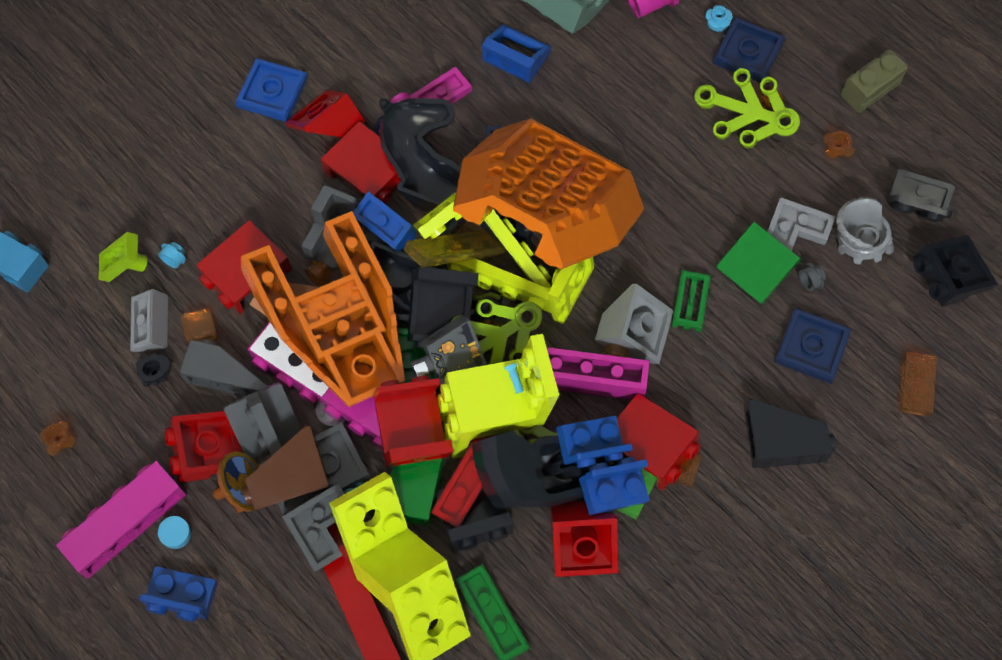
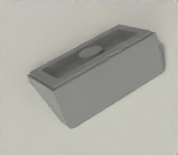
[130,289,168,352]

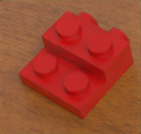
[164,411,242,483]

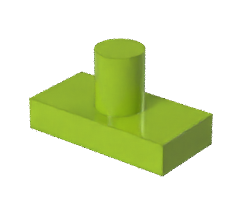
[98,232,148,282]

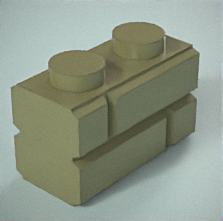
[841,49,908,113]

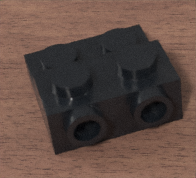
[913,235,998,307]

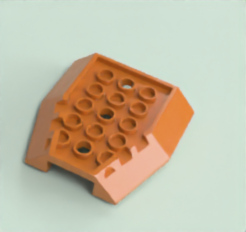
[453,118,644,270]

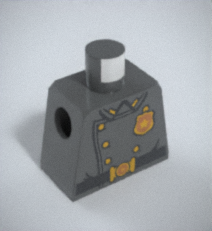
[410,315,487,385]

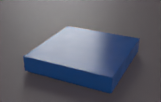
[235,58,308,122]

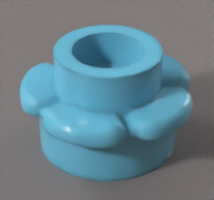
[705,5,733,32]
[158,242,186,269]

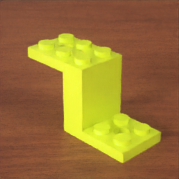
[438,334,559,460]
[329,472,471,660]

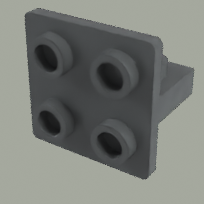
[223,382,301,459]

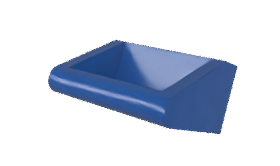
[482,24,551,83]
[353,191,416,255]

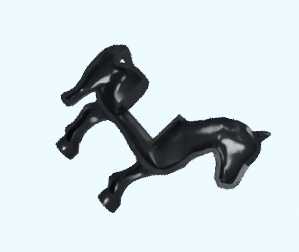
[370,98,534,322]

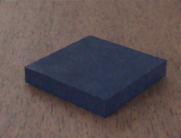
[713,17,786,83]
[774,308,852,384]

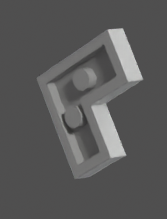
[767,197,836,251]

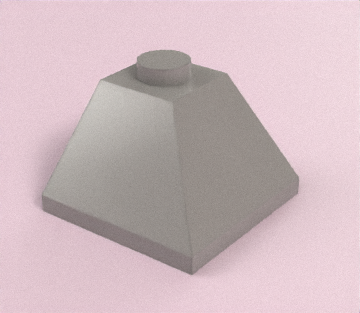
[595,283,674,364]

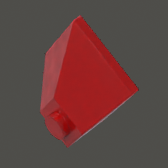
[285,90,365,138]
[551,501,618,577]

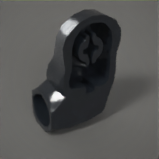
[472,430,615,509]

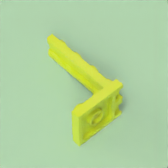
[413,192,551,289]
[444,249,595,324]

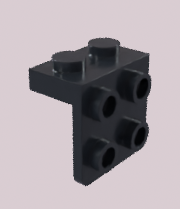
[887,169,956,222]
[436,488,513,551]

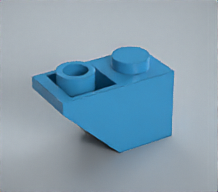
[0,231,49,293]

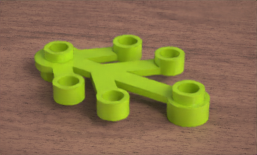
[695,68,800,148]
[451,299,542,365]

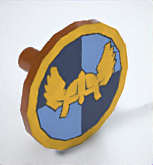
[213,451,259,514]

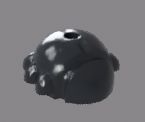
[135,353,171,386]

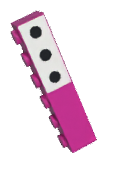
[248,322,383,451]

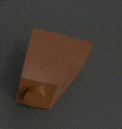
[242,426,330,510]

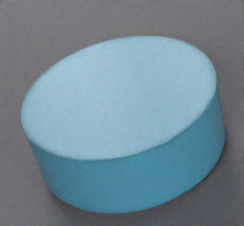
[158,516,191,549]

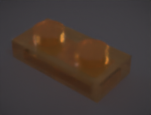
[899,351,937,417]

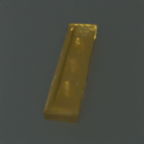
[403,230,506,267]

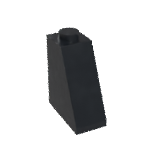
[744,400,835,468]

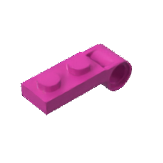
[390,66,472,105]

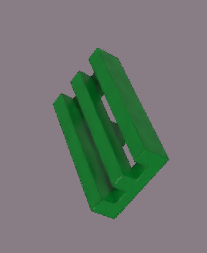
[672,270,711,332]

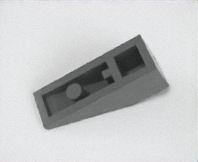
[179,339,268,396]

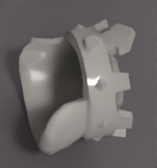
[835,197,894,265]

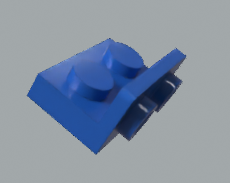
[556,416,633,468]
[579,457,650,515]
[139,566,218,622]

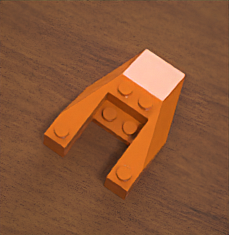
[241,211,405,408]

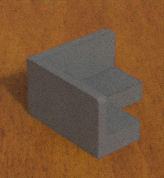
[301,185,362,271]
[282,482,344,572]

